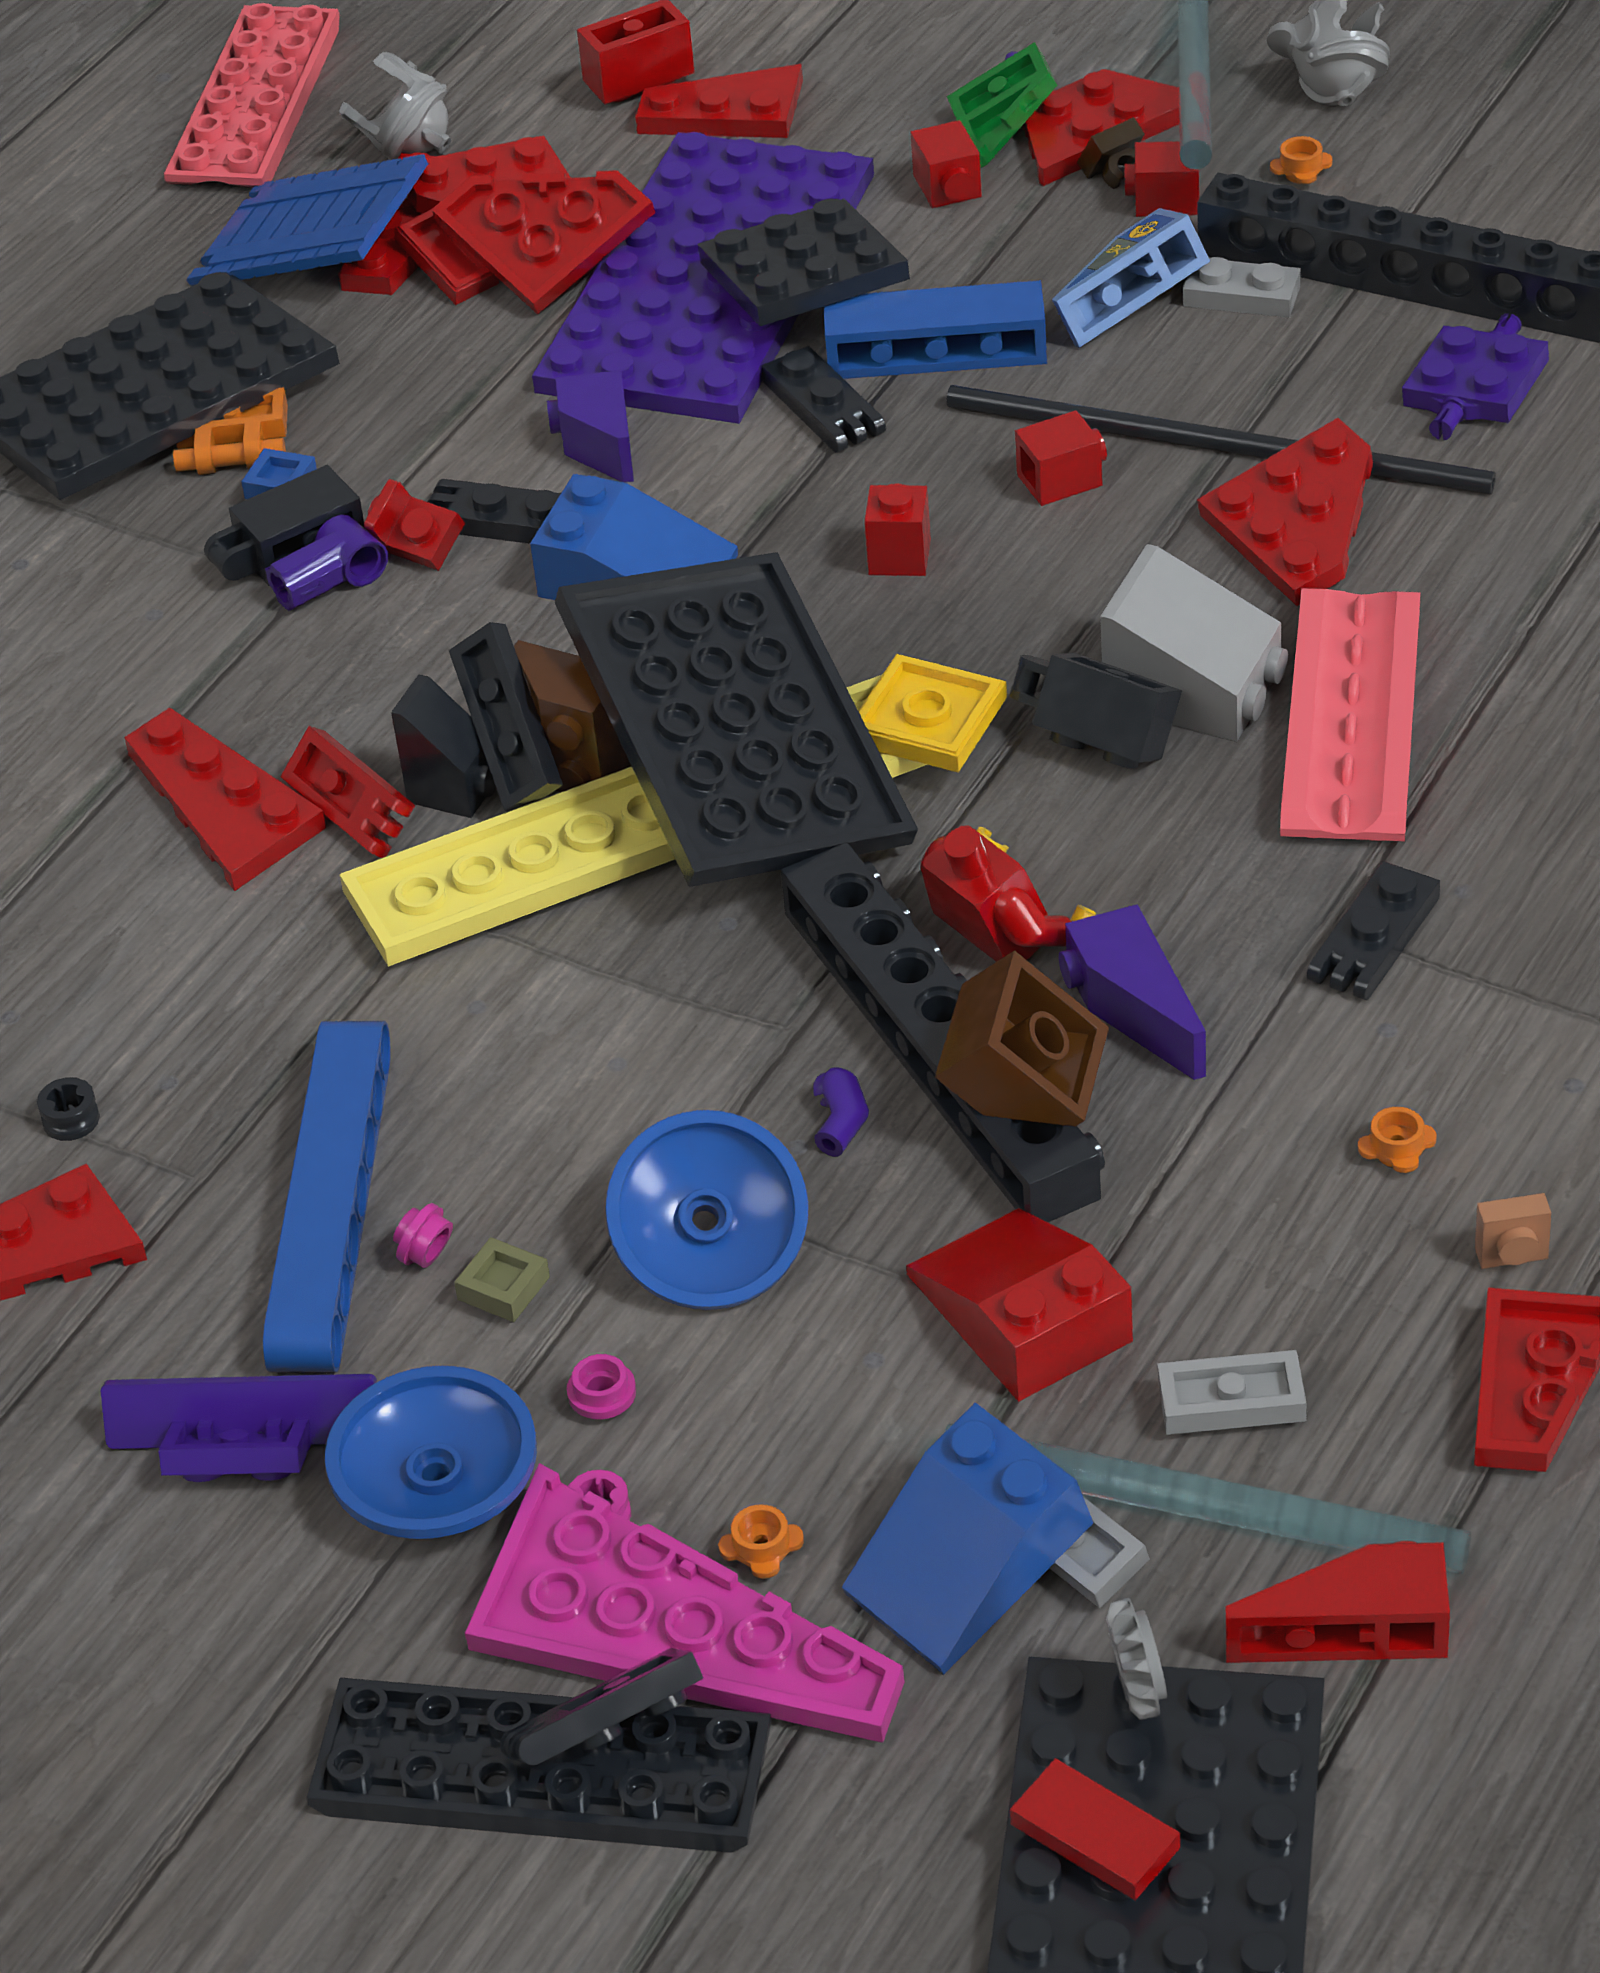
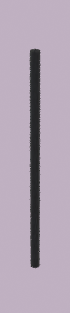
[946,385,1496,494]

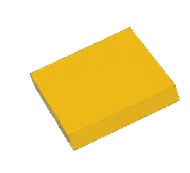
[858,654,1007,773]

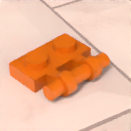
[173,387,288,475]

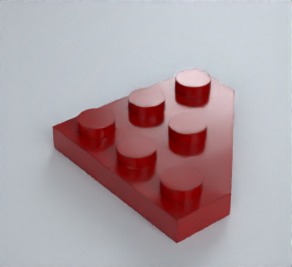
[407,135,571,213]
[431,170,656,315]
[1197,418,1373,606]

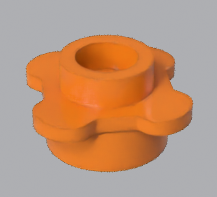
[1270,136,1333,184]
[1358,1107,1437,1173]
[718,1504,804,1578]

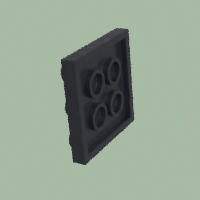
[697,198,910,326]

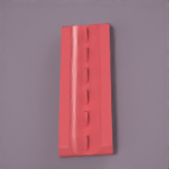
[164,3,340,188]
[1280,588,1421,842]

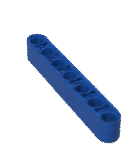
[263,1021,391,1372]

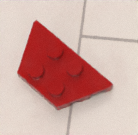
[1022,69,1204,186]

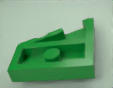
[947,42,1057,168]

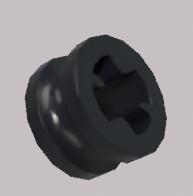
[37,1077,100,1141]

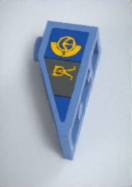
[1052,208,1210,347]

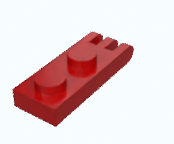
[280,726,415,858]

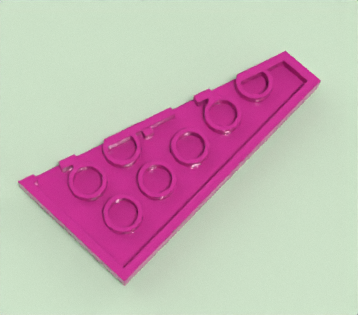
[465,1463,905,1743]

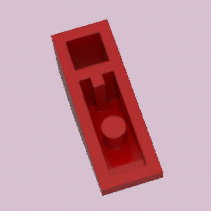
[1225,1541,1450,1663]

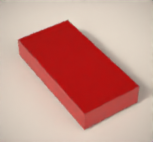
[395,210,499,305]
[1010,1758,1180,1901]

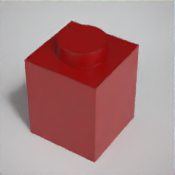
[910,120,982,208]
[1125,141,1199,217]
[1015,410,1107,506]
[864,483,931,576]

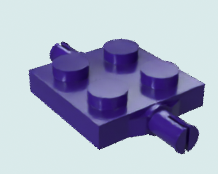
[1402,313,1549,440]

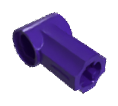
[265,515,388,611]

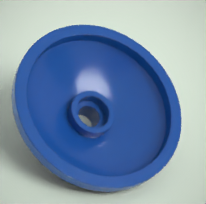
[606,1110,808,1310]
[325,1366,537,1539]

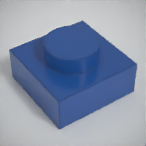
[241,448,317,500]

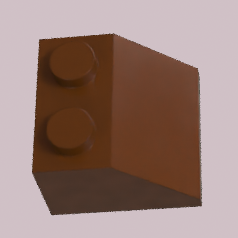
[514,640,631,792]
[935,950,1109,1127]

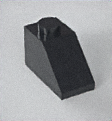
[391,674,496,818]

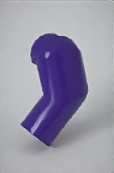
[813,1067,869,1157]

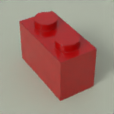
[577,0,695,104]

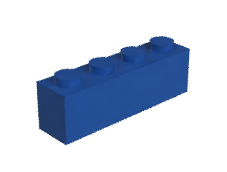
[824,280,1047,379]

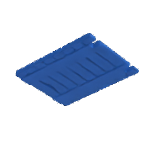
[187,154,428,286]

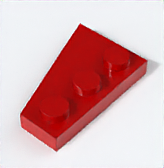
[635,63,803,138]
[1474,1287,1600,1472]

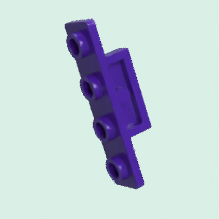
[100,1374,377,1482]

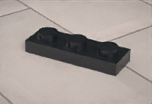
[448,622,563,812]

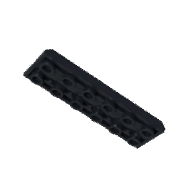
[307,1677,772,1853]

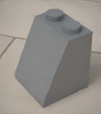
[1100,544,1288,742]

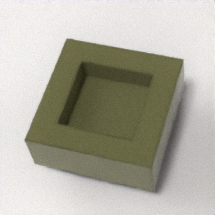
[454,1237,550,1322]

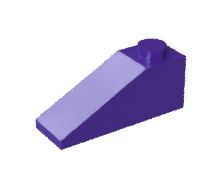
[1058,904,1206,1080]

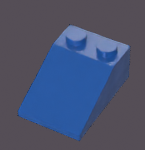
[530,474,738,600]
[842,1402,1094,1675]

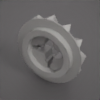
[1106,1598,1167,1720]

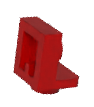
[364,479,465,571]

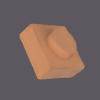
[1475,1193,1551,1269]

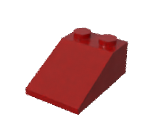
[906,1208,1133,1402]

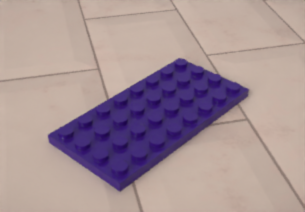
[532,132,874,424]

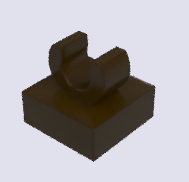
[1077,117,1145,189]

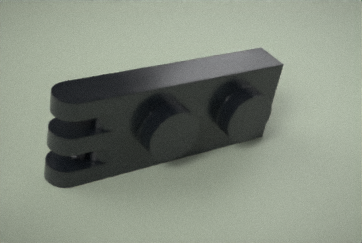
[762,346,886,453]
[427,479,561,544]
[1307,861,1440,1000]
[500,1648,704,1765]

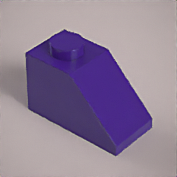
[547,370,634,482]

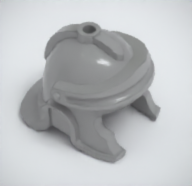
[1266,0,1390,106]
[339,52,452,160]

